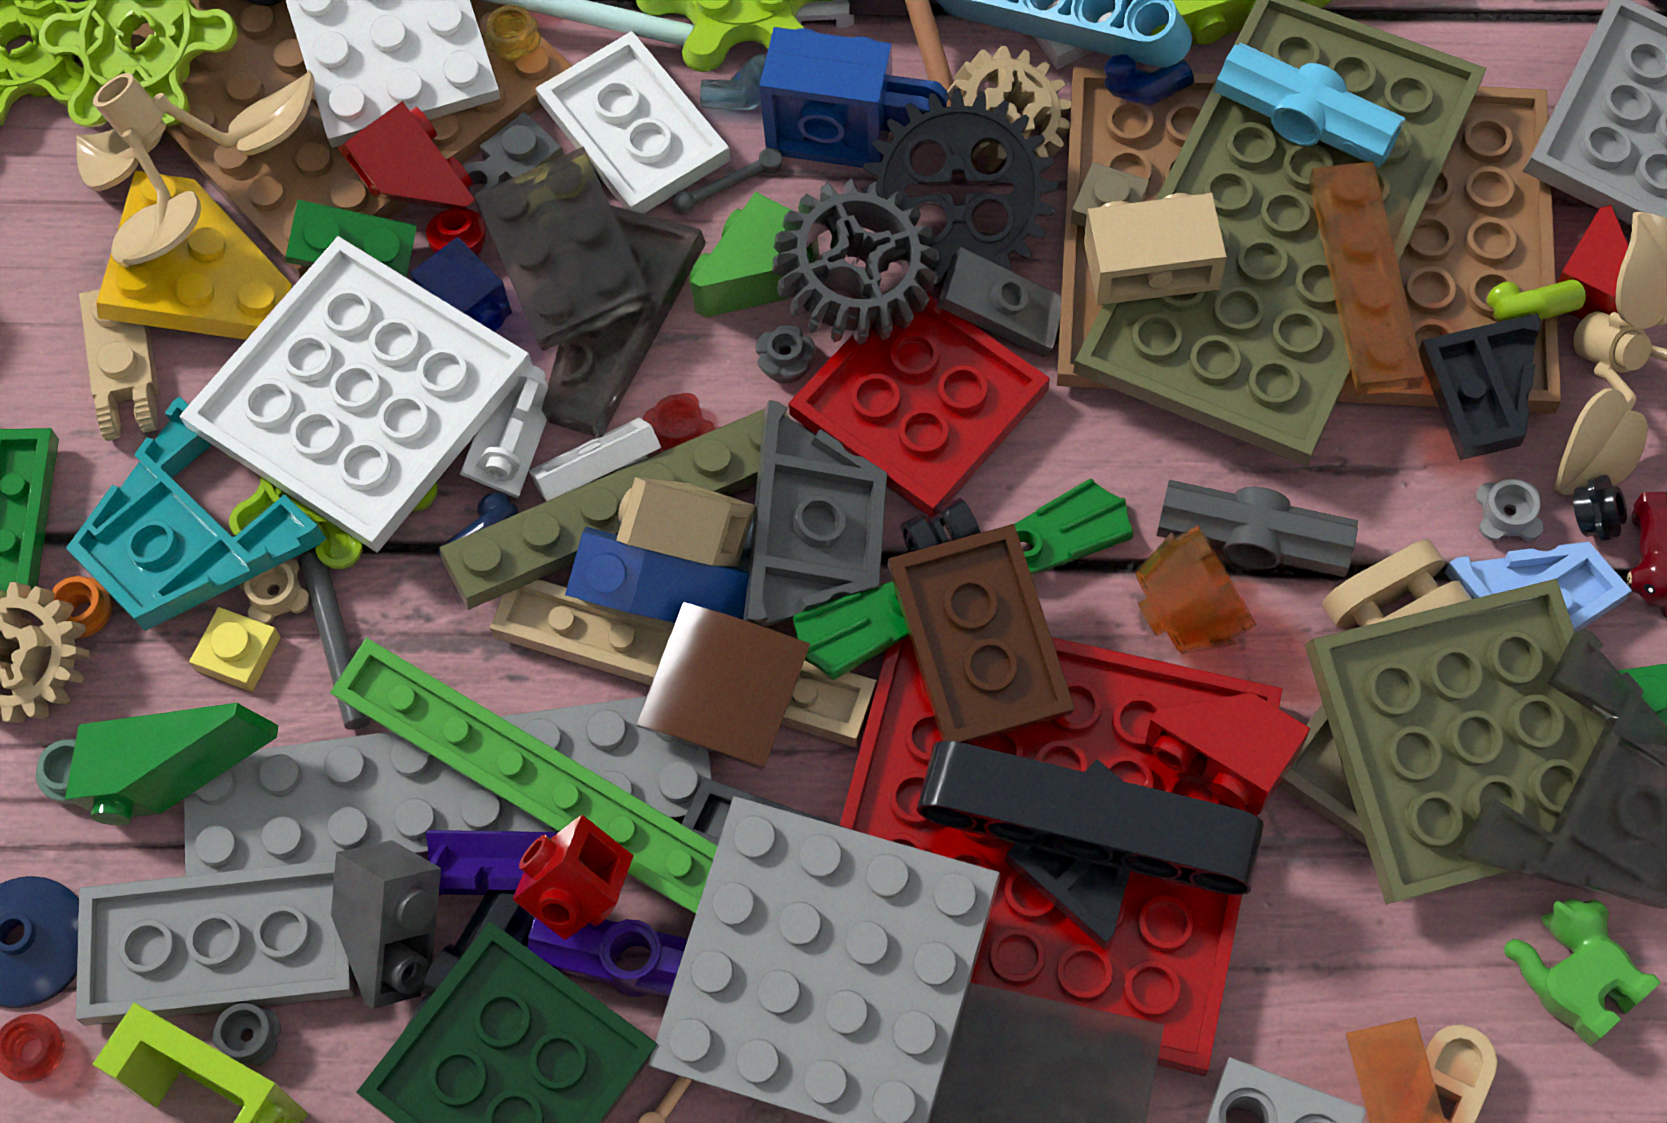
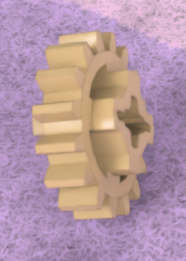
[947,46,1071,172]
[0,582,90,724]

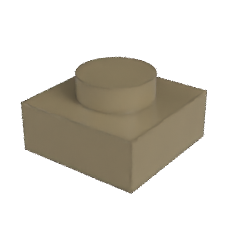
[1071,162,1150,228]

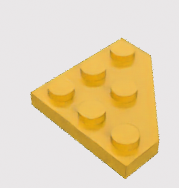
[96,170,292,340]

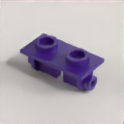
[426,830,558,895]

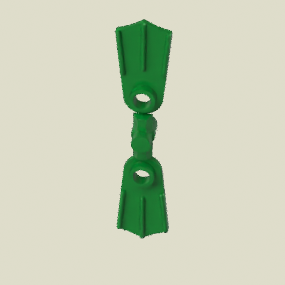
[793,479,1134,680]

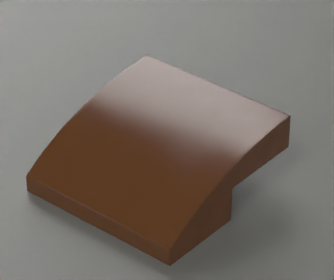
[636,602,810,770]

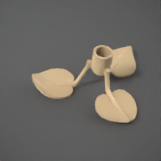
[76,70,315,268]
[1553,212,1667,495]

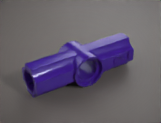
[528,917,688,999]

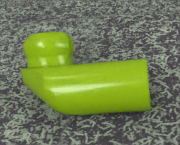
[1487,279,1586,322]

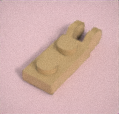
[79,289,159,441]

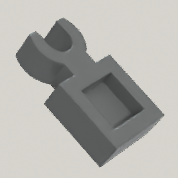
[463,112,565,212]

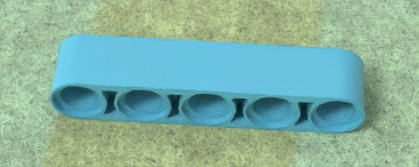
[936,0,1192,67]

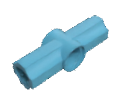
[1214,42,1405,168]

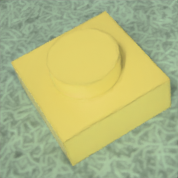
[189,607,281,692]

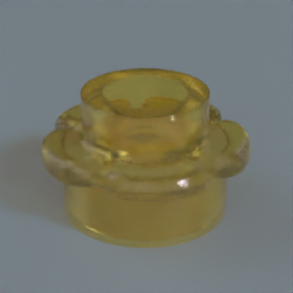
[484,5,541,61]

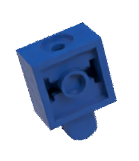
[759,27,949,168]

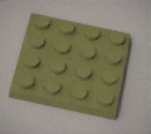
[1304,578,1643,905]

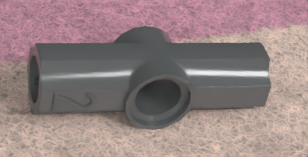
[1156,479,1358,577]

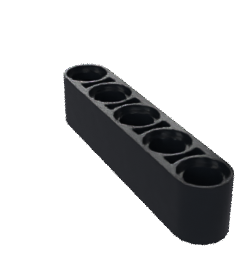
[916,741,1264,895]

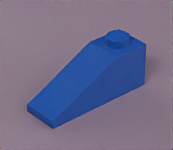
[565,526,748,623]

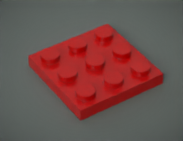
[788,292,1050,517]

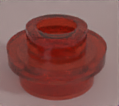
[0,1014,65,1084]

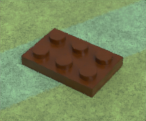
[887,524,1075,744]

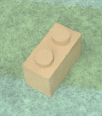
[1084,193,1227,305]

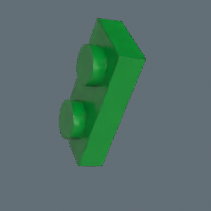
[285,199,417,278]

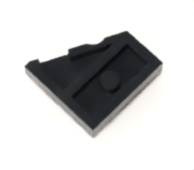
[1418,313,1541,460]

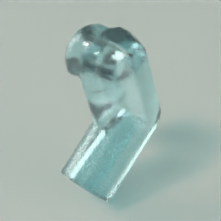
[700,53,767,110]

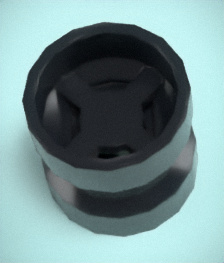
[901,498,981,553]

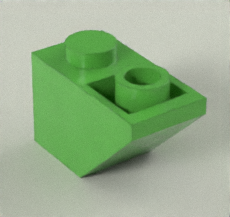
[689,192,819,318]

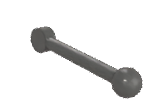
[672,148,782,214]

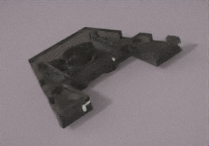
[1458,628,1667,909]

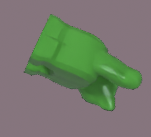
[1504,898,1661,1046]

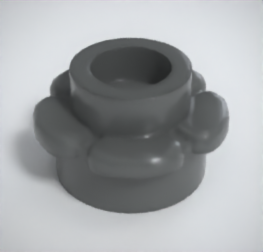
[756,325,816,383]
[213,1003,281,1067]

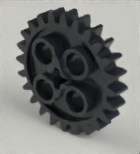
[861,89,1058,286]

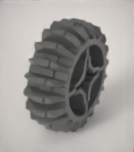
[772,178,939,346]

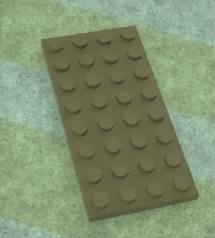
[1073,0,1486,467]

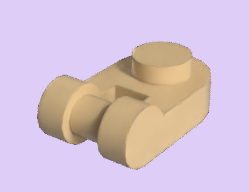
[1391,1024,1498,1123]

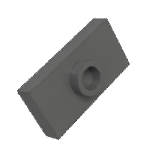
[937,247,1061,357]

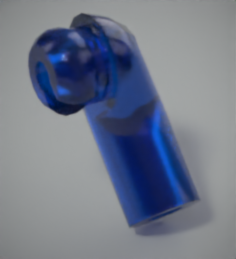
[1104,54,1194,106]

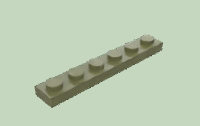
[439,408,790,610]

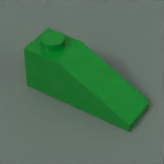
[65,703,279,826]

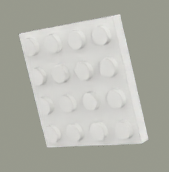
[180,236,533,553]

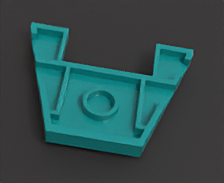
[66,396,326,631]

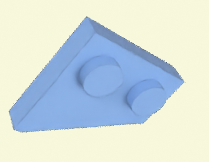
[1445,542,1632,634]

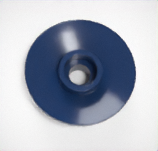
[0,876,79,1008]

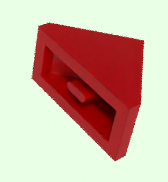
[1557,205,1628,320]

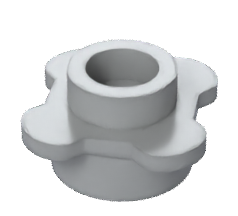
[1475,479,1544,541]

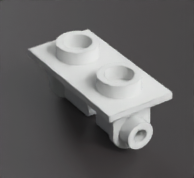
[460,365,555,499]

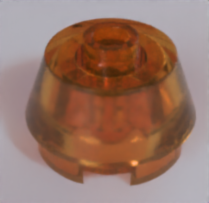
[1135,525,1257,655]

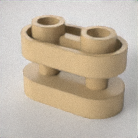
[1321,539,1472,628]

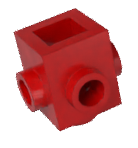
[512,815,634,940]

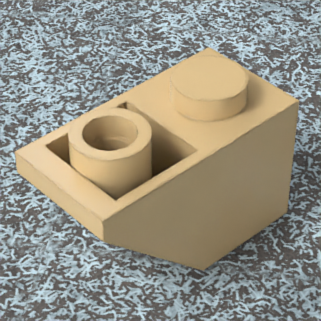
[616,477,756,567]

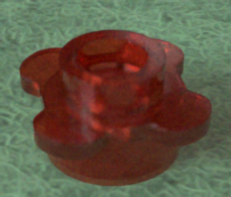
[643,393,715,453]

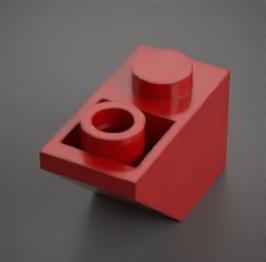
[338,101,475,209]
[1145,692,1311,814]

